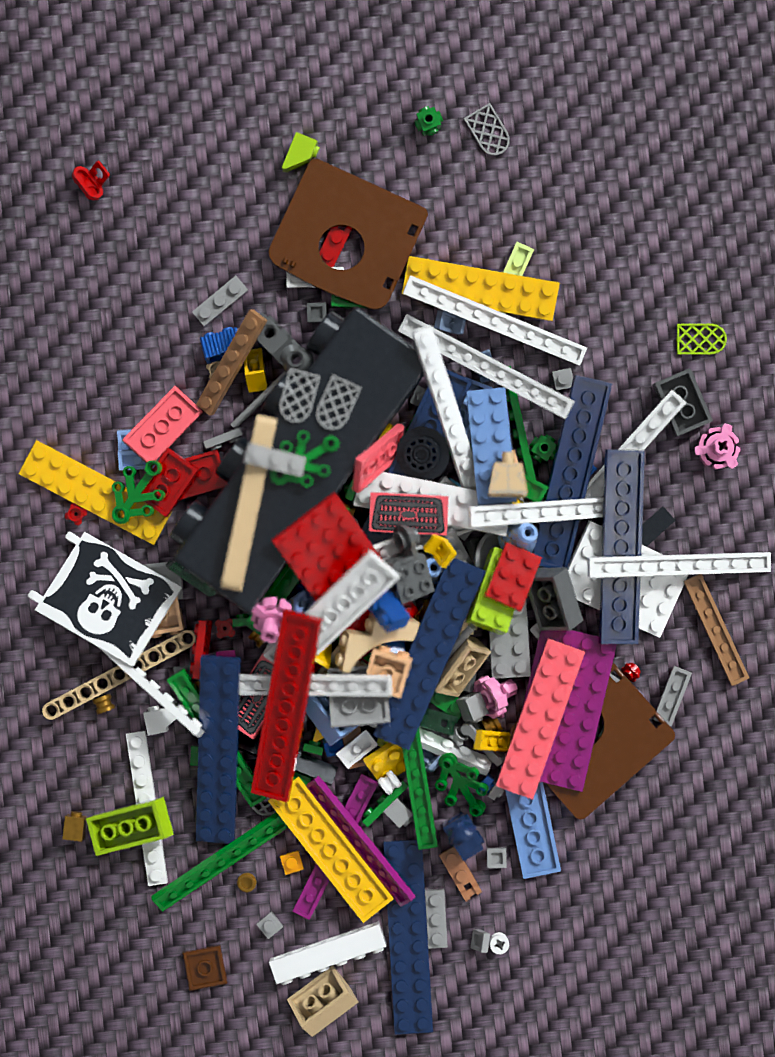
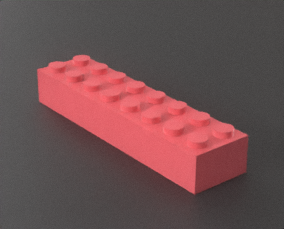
[496,638,585,799]

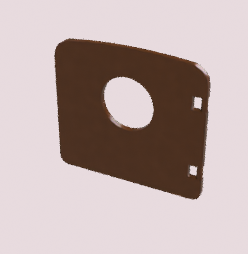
[269,159,428,310]
[509,662,675,820]

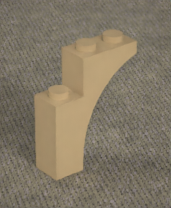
[335,613,419,673]

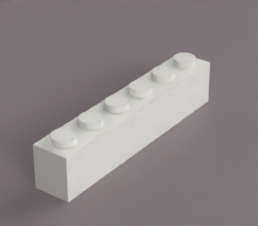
[269,921,386,985]

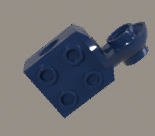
[442,811,484,861]

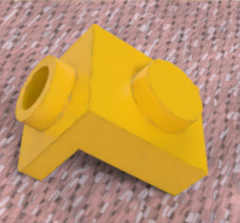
[423,535,457,568]

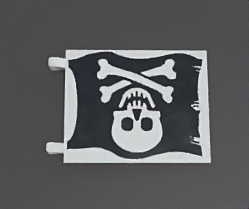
[28,532,182,667]

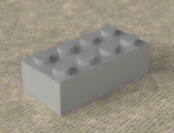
[488,600,531,678]

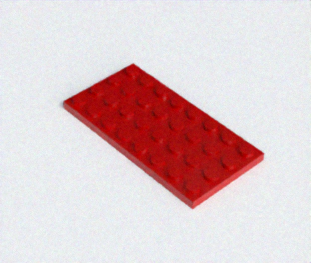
[271,492,420,661]

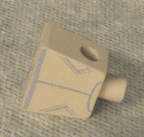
[488,452,527,498]

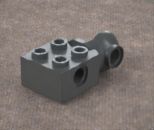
[256,313,314,377]
[384,524,434,604]

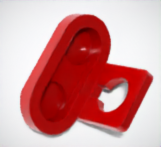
[72,160,110,200]

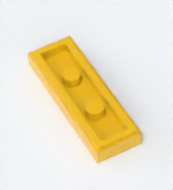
[474,730,510,752]

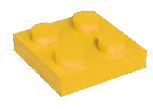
[363,742,406,781]

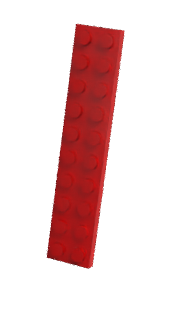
[251,609,323,803]

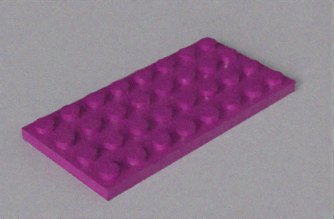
[522,630,617,792]

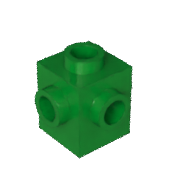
[414,106,443,136]
[529,434,557,463]

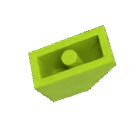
[282,132,320,173]

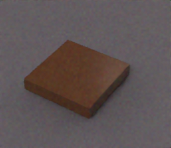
[183,945,228,991]

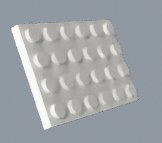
[567,521,689,638]

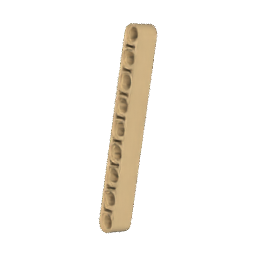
[221,415,277,592]
[42,629,197,720]

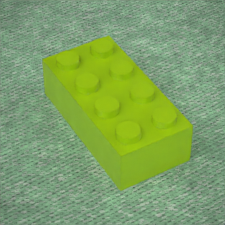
[466,547,514,635]
[86,797,174,856]

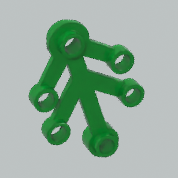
[270,431,339,487]
[112,460,165,524]
[435,752,489,817]

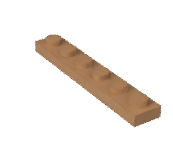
[196,309,268,416]
[683,574,749,686]

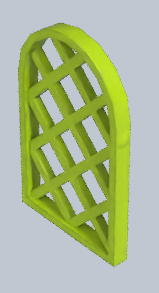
[676,323,727,355]

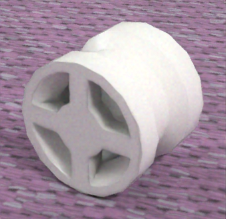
[378,770,402,795]
[490,932,509,954]

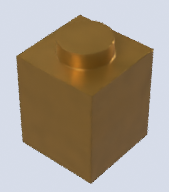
[63,811,87,842]

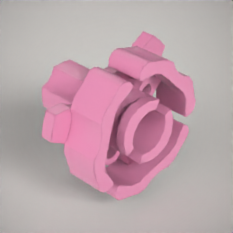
[694,423,740,470]
[251,597,292,643]
[473,675,518,719]

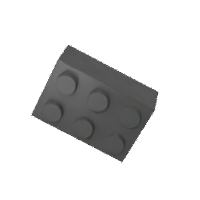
[652,368,713,437]
[528,567,583,631]

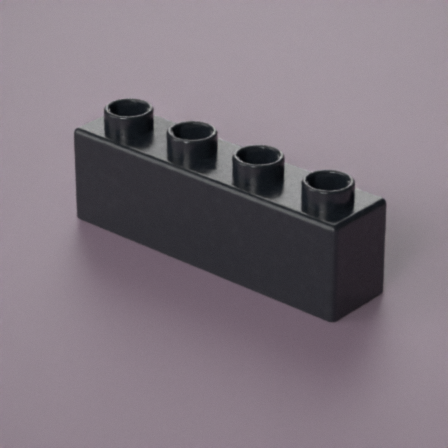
[170,307,425,614]

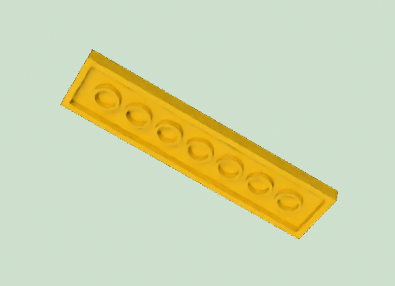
[402,256,560,321]
[19,440,173,545]
[268,776,394,923]

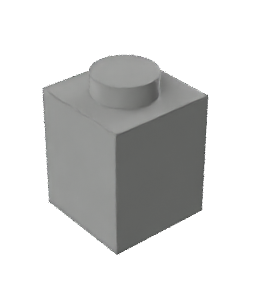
[456,692,489,723]
[383,797,413,828]

